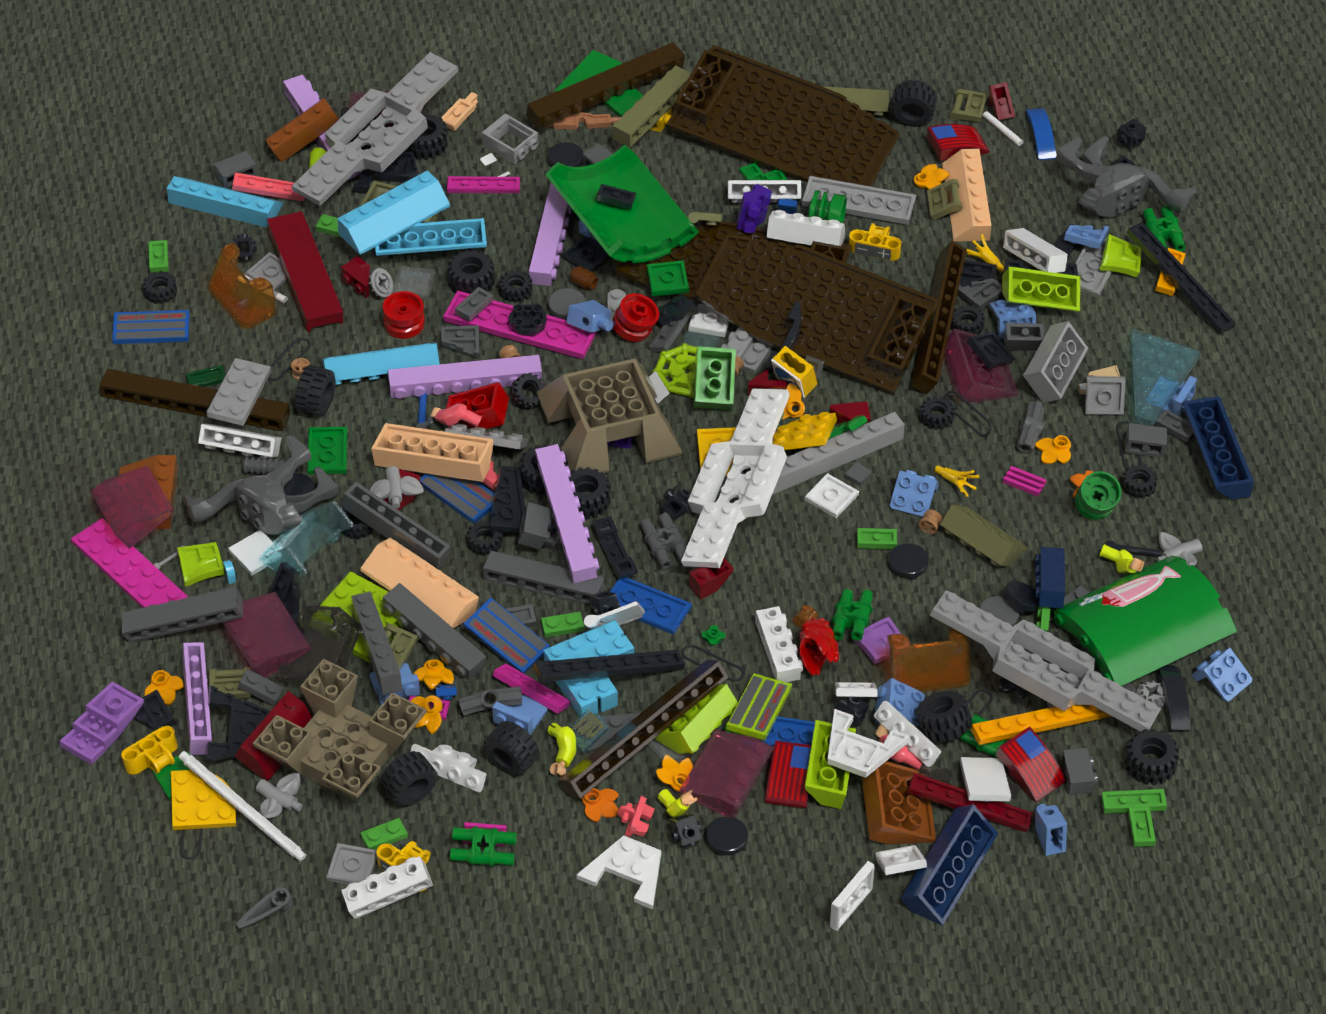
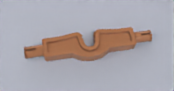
[548,112,622,130]

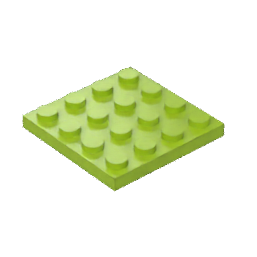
[304,571,402,664]

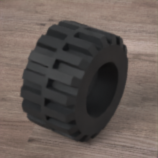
[890,80,937,127]
[406,113,448,160]
[448,250,495,294]
[295,365,336,417]
[520,444,568,496]
[569,467,610,519]
[916,690,972,742]
[484,721,540,776]
[1125,729,1179,785]
[380,751,438,807]

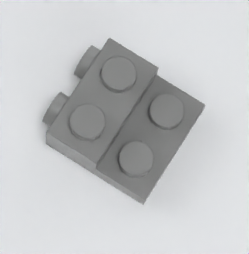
[721,328,772,375]

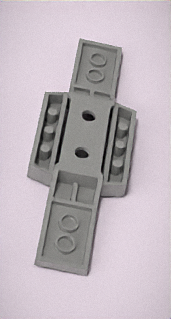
[292,52,458,206]
[930,590,1161,732]

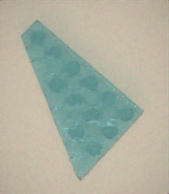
[1131,328,1200,426]

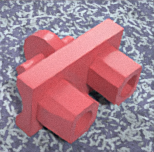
[618,796,654,837]

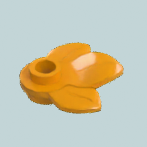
[914,164,949,189]
[780,383,805,419]
[1035,435,1071,464]
[414,659,454,690]
[145,670,184,705]
[411,695,442,734]
[656,755,694,792]

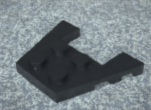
[353,151,419,193]
[206,686,270,762]

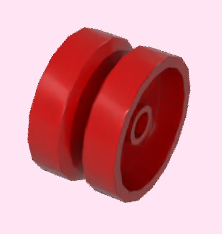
[382,291,425,339]
[612,293,659,342]

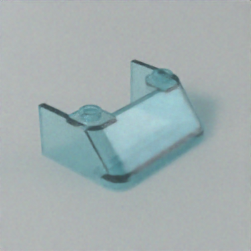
[259,501,354,576]

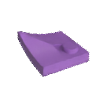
[852,617,910,664]

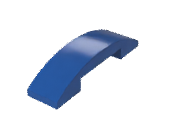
[1025,108,1056,160]

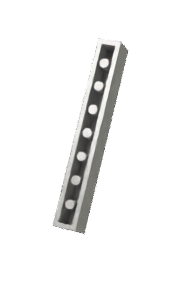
[772,412,905,495]

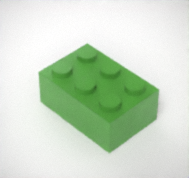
[693,346,736,410]

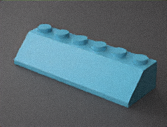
[337,170,450,255]
[167,176,283,227]
[375,218,487,256]
[322,342,440,384]

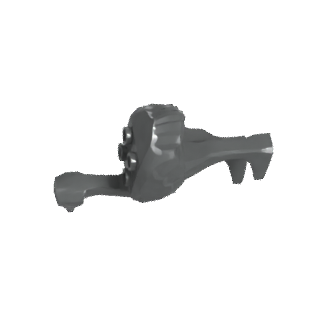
[1056,136,1197,218]
[183,435,339,535]

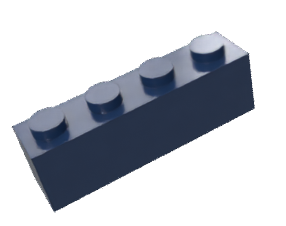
[1035,547,1065,608]

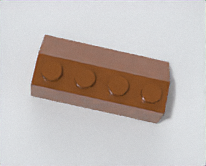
[266,97,339,162]

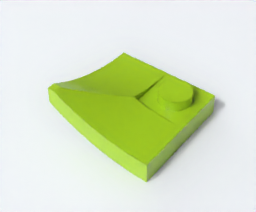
[1099,234,1142,277]
[177,542,224,587]

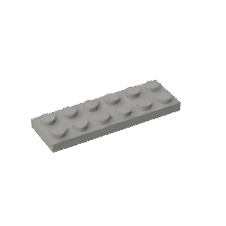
[802,176,916,225]

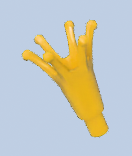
[966,234,1004,273]
[935,465,979,497]

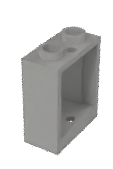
[482,113,538,164]

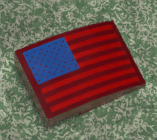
[927,124,990,161]
[996,726,1067,803]
[765,740,811,808]

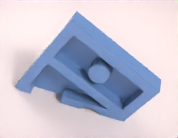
[1064,225,1109,249]

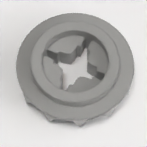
[368,268,393,298]
[1136,680,1166,707]

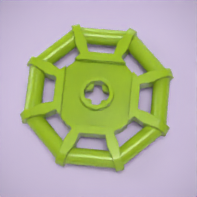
[652,343,698,399]

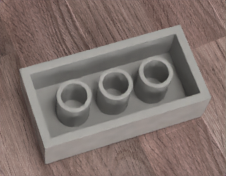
[1023,321,1088,403]

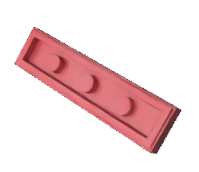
[232,173,305,201]

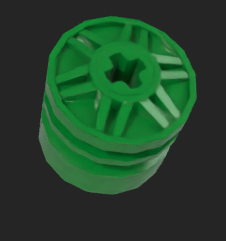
[808,190,847,223]
[1075,471,1122,520]

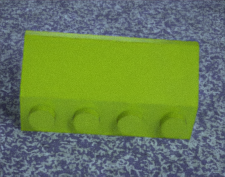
[1002,267,1080,312]
[655,684,738,754]
[805,720,856,809]

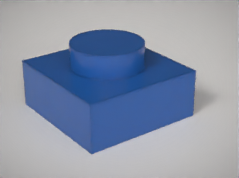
[778,198,797,214]
[435,684,457,700]

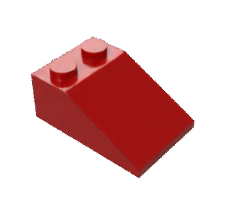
[446,382,509,429]

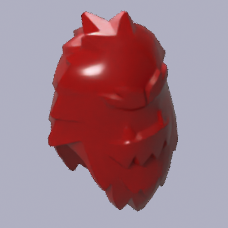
[800,617,839,676]

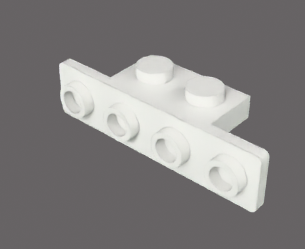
[874,701,941,767]
[410,744,486,792]

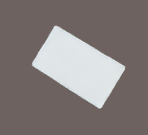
[649,371,669,403]

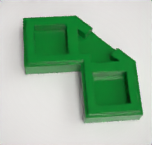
[739,163,787,180]
[828,415,868,440]

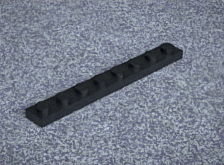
[1127,222,1236,334]
[533,650,685,682]

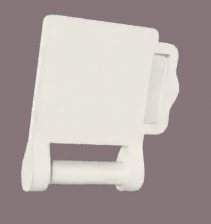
[584,602,645,630]

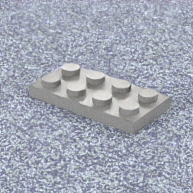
[207,358,271,426]
[445,424,528,449]

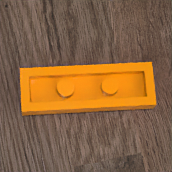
[1155,248,1186,296]

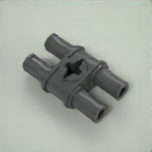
[640,513,686,570]

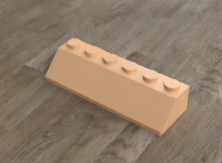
[942,149,991,242]
[371,423,494,482]
[360,538,479,628]

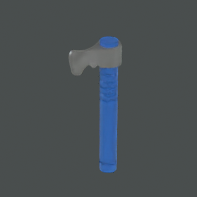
[416,393,433,429]

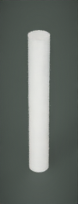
[983,111,1023,146]

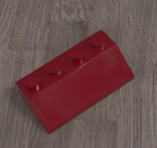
[235,691,312,781]

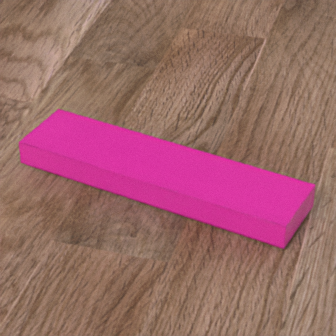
[447,176,520,193]
[493,664,571,714]

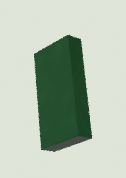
[185,365,226,387]

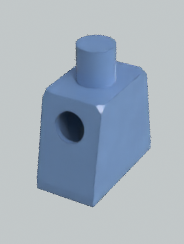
[566,300,613,332]
[1035,804,1067,856]

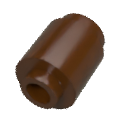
[570,266,599,290]

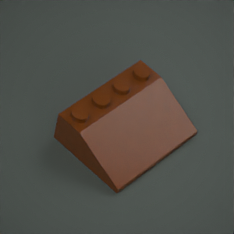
[112,455,178,529]
[862,761,936,844]

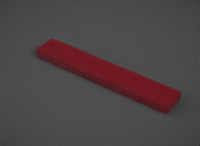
[908,772,1033,832]

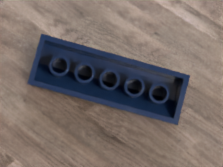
[1182,396,1254,499]
[901,804,998,925]

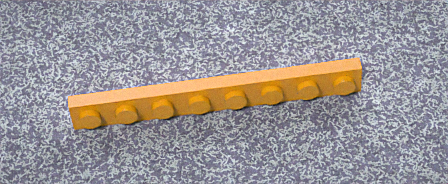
[971,705,1111,745]

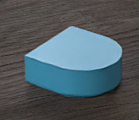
[222,560,236,584]

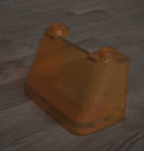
[208,242,276,329]
[885,628,971,692]

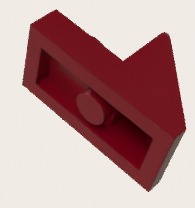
[989,82,1015,121]
[748,370,787,397]

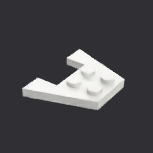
[828,709,910,778]
[577,835,661,909]

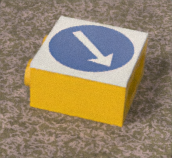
[771,346,817,398]

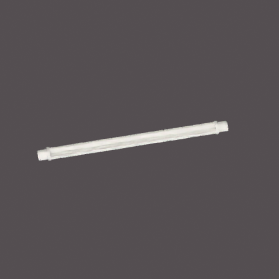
[179,751,306,862]

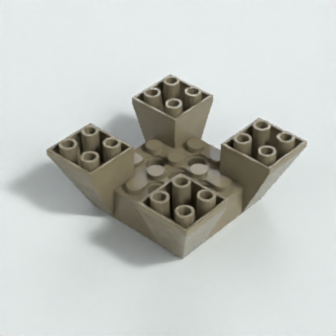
[536,359,682,474]
[253,659,427,802]

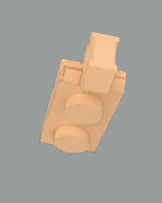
[441,92,478,131]

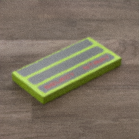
[726,673,792,740]

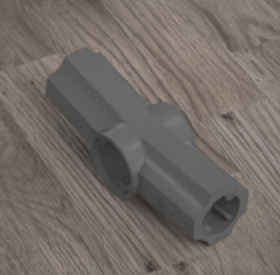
[1016,401,1045,453]
[459,686,522,716]

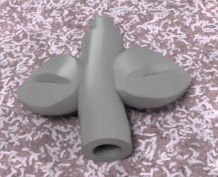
[370,466,424,509]
[1156,532,1203,566]
[256,772,303,818]

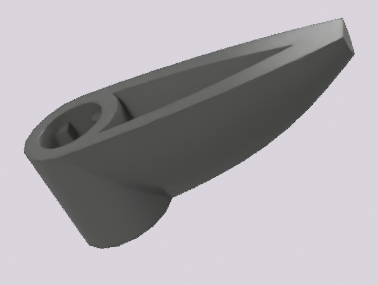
[236,887,293,929]

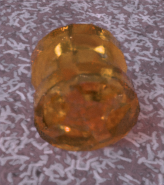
[793,605,818,629]

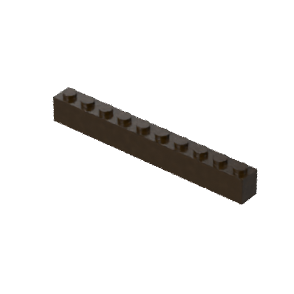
[526,42,685,130]
[911,241,967,394]
[100,369,290,432]
[558,660,729,799]

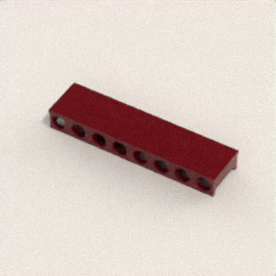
[267,211,343,332]

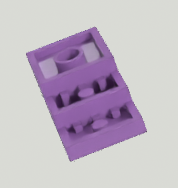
[59,681,144,765]

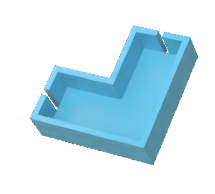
[544,620,634,719]

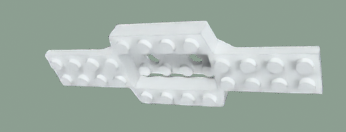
[681,389,790,568]

